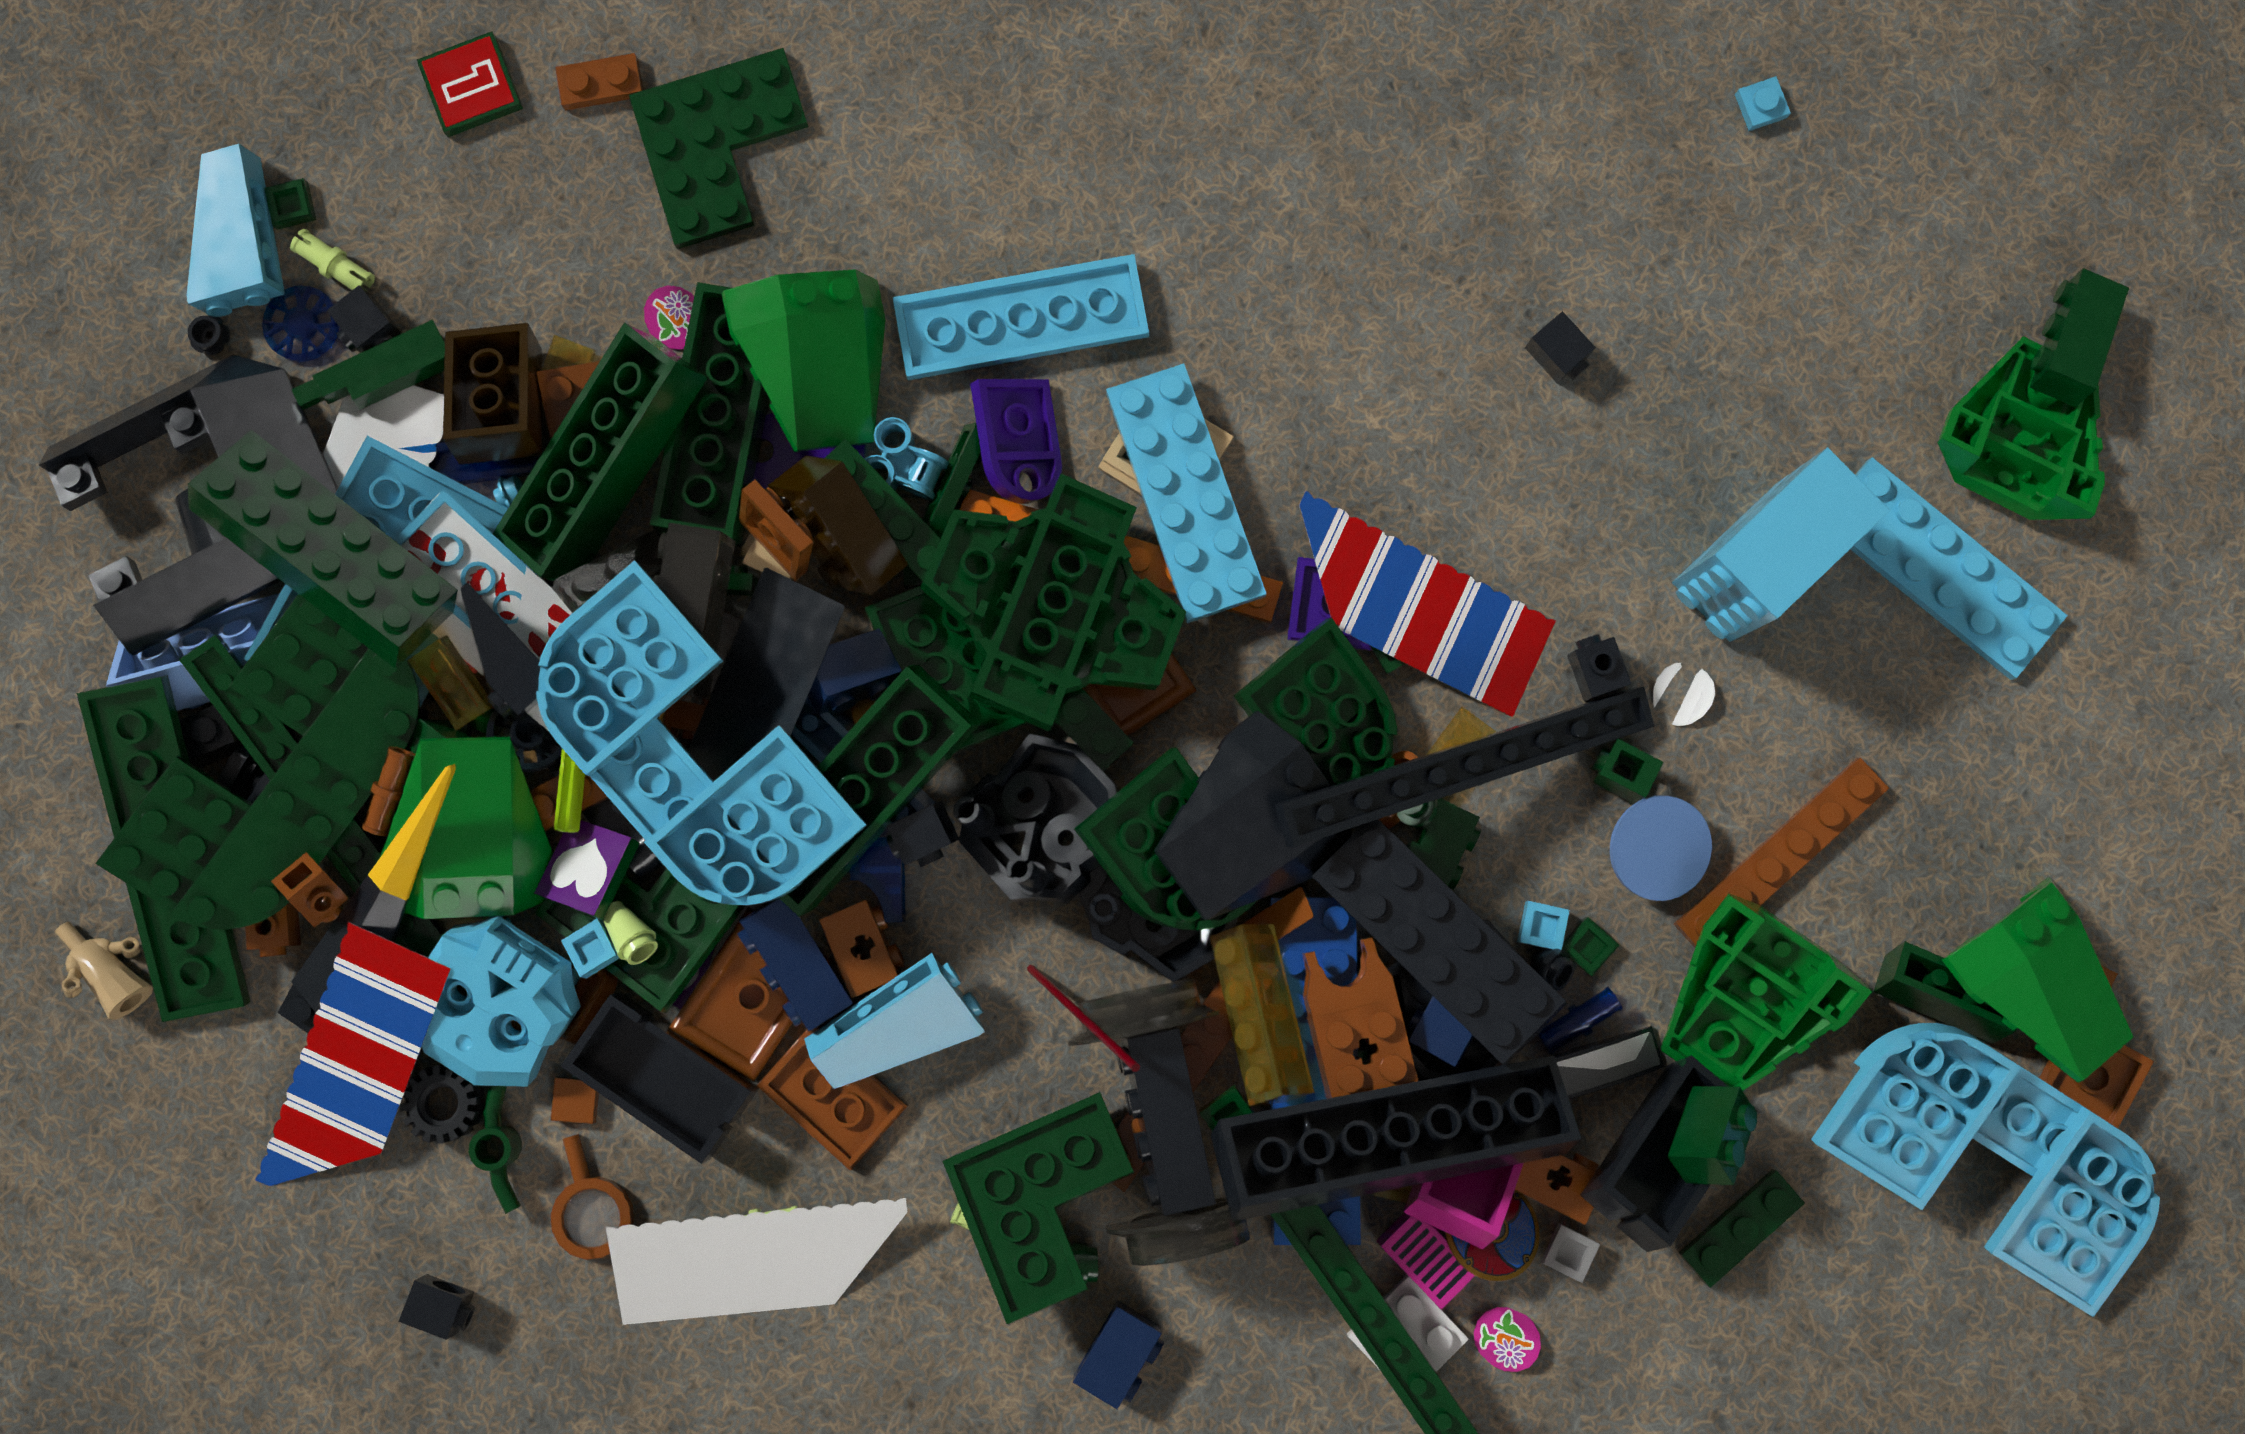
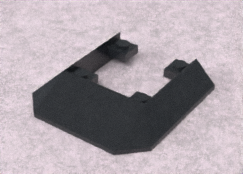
[39,355,338,656]

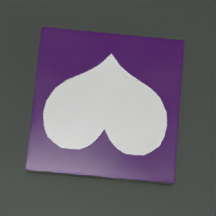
[534,820,640,920]

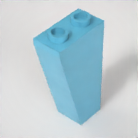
[186,143,285,317]
[804,953,985,1089]

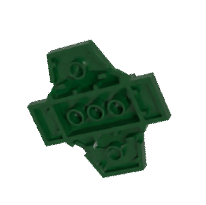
[920,474,1186,731]

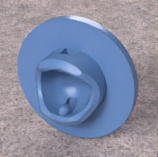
[1610,795,1712,901]

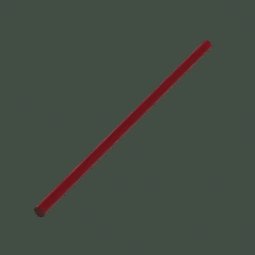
[1027,965,1140,1072]

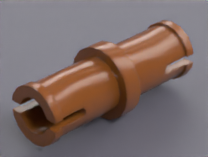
[362,746,415,836]

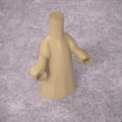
[55,922,153,1021]

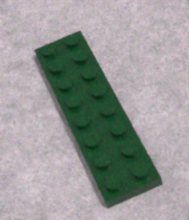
[76,675,251,1022]

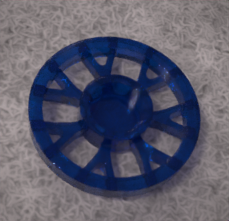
[262,285,340,362]

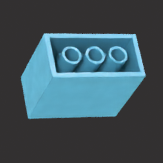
[1672,447,1891,642]

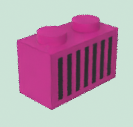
[1376,1213,1475,1310]

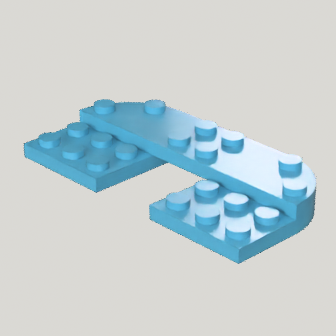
[536,560,867,905]
[1811,1023,2160,1317]

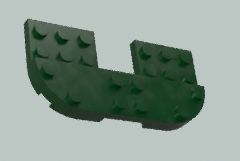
[95,594,420,930]
[1074,618,1398,930]

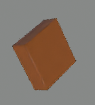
[550,1077,599,1124]

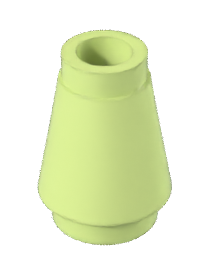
[603,901,658,965]

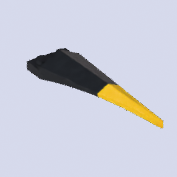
[277,764,456,1033]

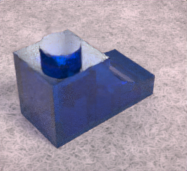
[847,837,906,923]

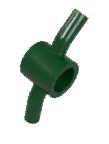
[468,1086,522,1214]

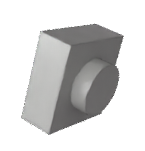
[1540,1223,1600,1283]

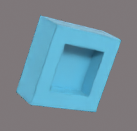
[1735,76,1791,131]
[1517,901,1570,950]
[561,919,619,979]

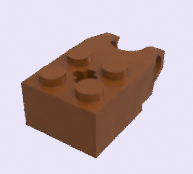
[1303,938,1418,1099]

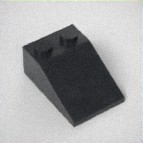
[460,583,540,721]

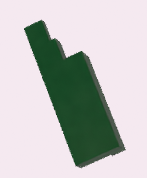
[291,319,445,410]

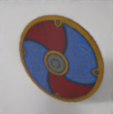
[1445,1190,1540,1281]

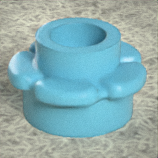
[493,475,523,508]

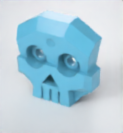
[422,916,581,1087]

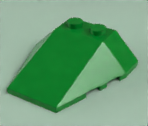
[721,269,886,452]
[1937,336,2105,520]
[379,737,554,919]
[1942,877,2133,1083]
[1661,893,1872,1091]

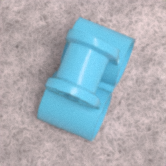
[865,417,949,501]

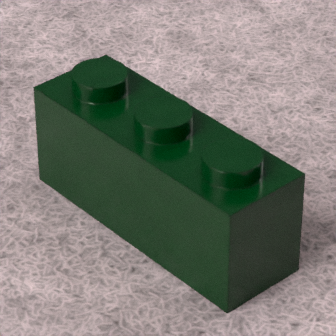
[2030,268,2129,407]
[1874,941,2017,1044]

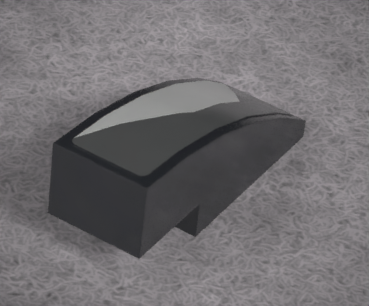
[1552,1026,1664,1100]

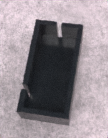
[561,993,759,1164]
[1580,1055,1758,1252]

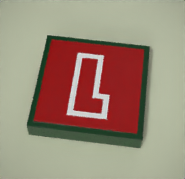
[417,31,523,137]

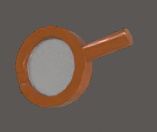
[551,1134,634,1260]

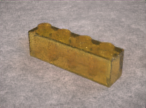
[1210,924,1315,1106]

